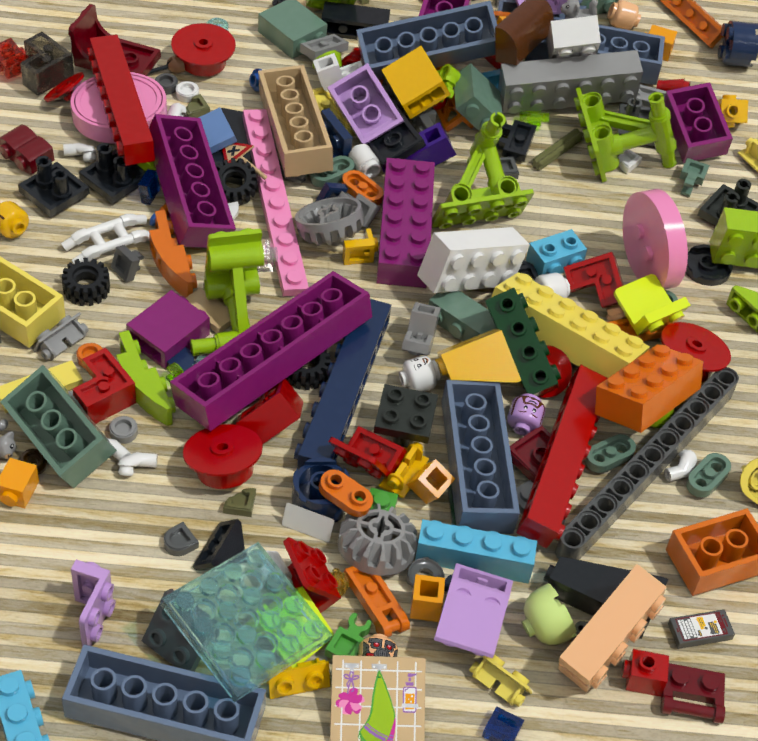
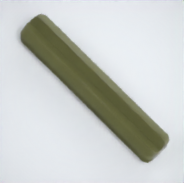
[532,129,583,170]

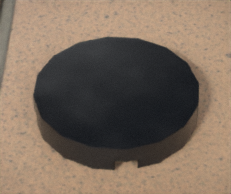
[685,244,733,286]

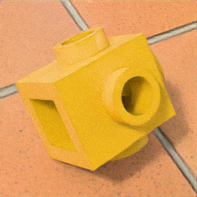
[717,95,748,128]

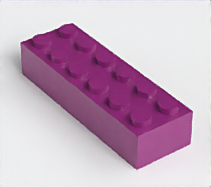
[149,114,236,248]
[376,158,435,288]

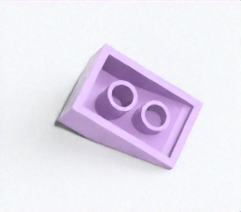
[327,63,404,144]

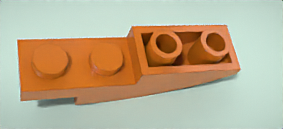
[149,210,197,298]

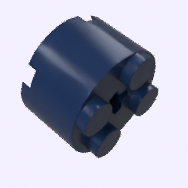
[718,21,758,67]
[292,457,350,522]

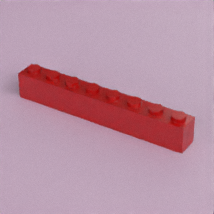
[87,34,155,166]
[516,365,608,549]

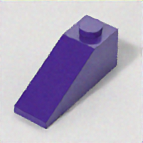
[380,122,457,173]

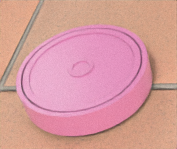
[70,72,167,144]
[623,189,688,290]

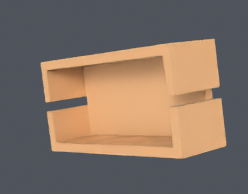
[558,564,666,693]

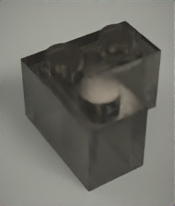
[20,32,74,96]

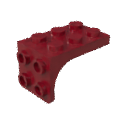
[68,4,161,76]

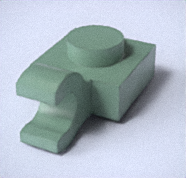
[679,158,710,197]

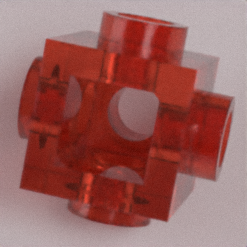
[0,38,28,79]

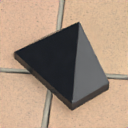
[192,519,247,570]

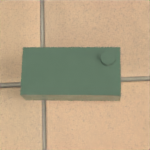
[0,365,117,488]

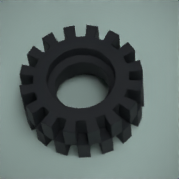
[216,158,257,206]
[62,258,110,306]
[286,349,331,390]

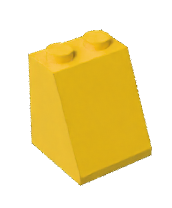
[435,328,521,383]

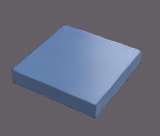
[198,107,237,153]

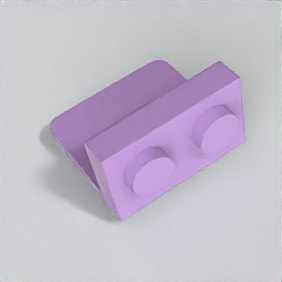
[71,559,116,647]

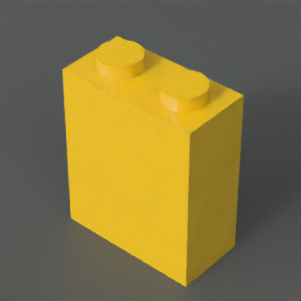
[381,45,451,119]

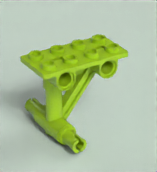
[573,87,677,182]
[432,112,534,229]
[190,228,264,356]

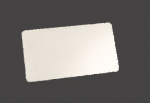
[282,503,334,542]

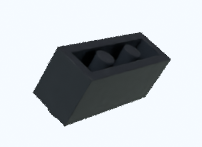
[322,1,390,40]

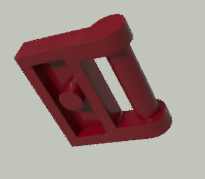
[660,663,725,724]

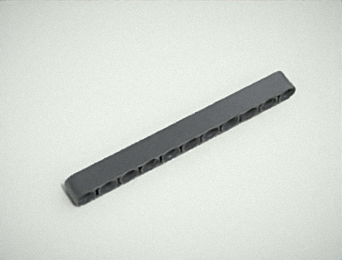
[555,367,739,560]

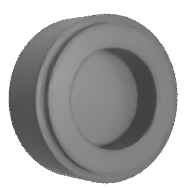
[109,416,138,444]

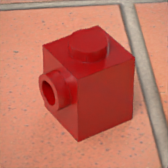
[621,649,669,697]

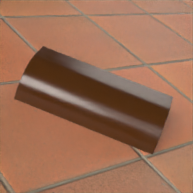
[495,0,554,65]

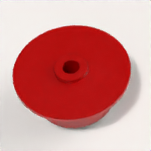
[171,23,236,77]
[661,322,731,382]
[183,424,263,489]

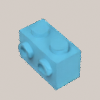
[526,229,587,275]

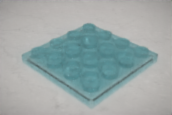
[160,542,333,703]

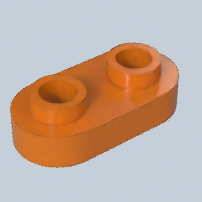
[342,170,383,206]
[319,470,373,517]

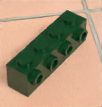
[485,288,561,397]

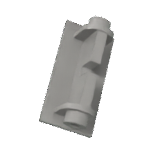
[33,312,89,360]

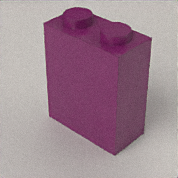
[126,290,210,370]

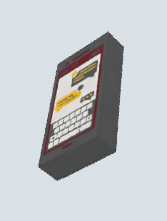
[668,609,735,649]

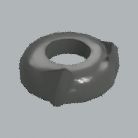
[406,557,445,588]

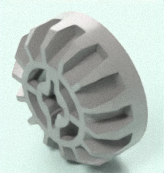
[295,197,364,246]
[338,504,418,576]

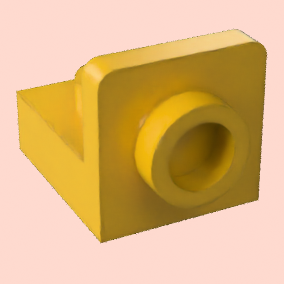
[342,228,378,265]

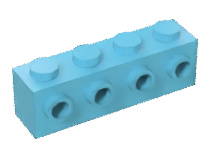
[415,519,537,584]
[0,670,50,741]

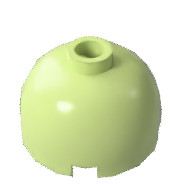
[521,583,577,645]

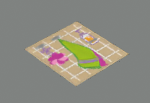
[330,655,426,741]

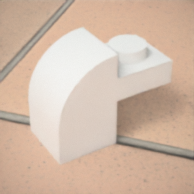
[313,53,363,92]

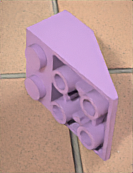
[434,563,513,658]

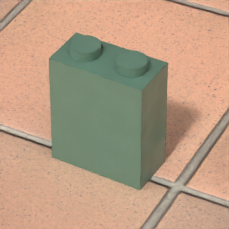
[258,0,327,59]
[454,63,502,130]

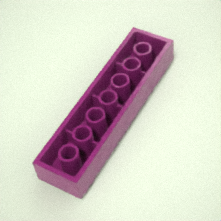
[170,271,372,431]

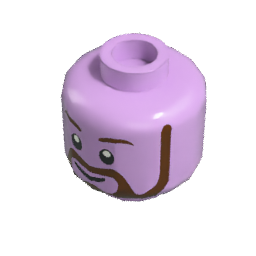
[507,393,546,436]

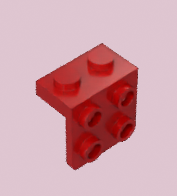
[328,426,407,480]
[283,537,341,613]

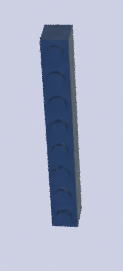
[294,299,392,469]

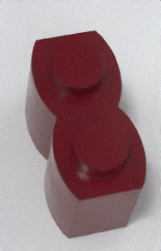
[0,124,55,175]

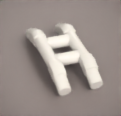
[61,214,149,265]

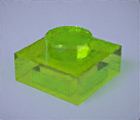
[520,111,549,126]

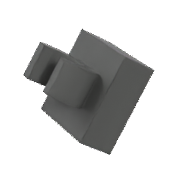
[111,245,144,282]

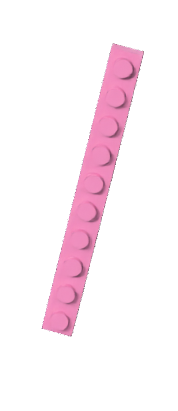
[242,109,309,296]

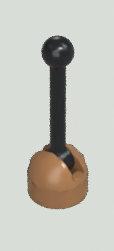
[148,55,185,75]

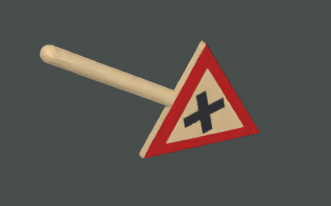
[222,143,267,180]

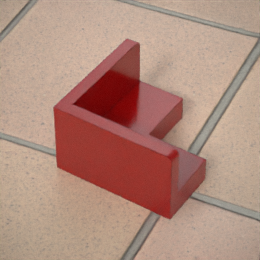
[564,252,624,308]
[72,347,136,424]
[236,378,303,445]

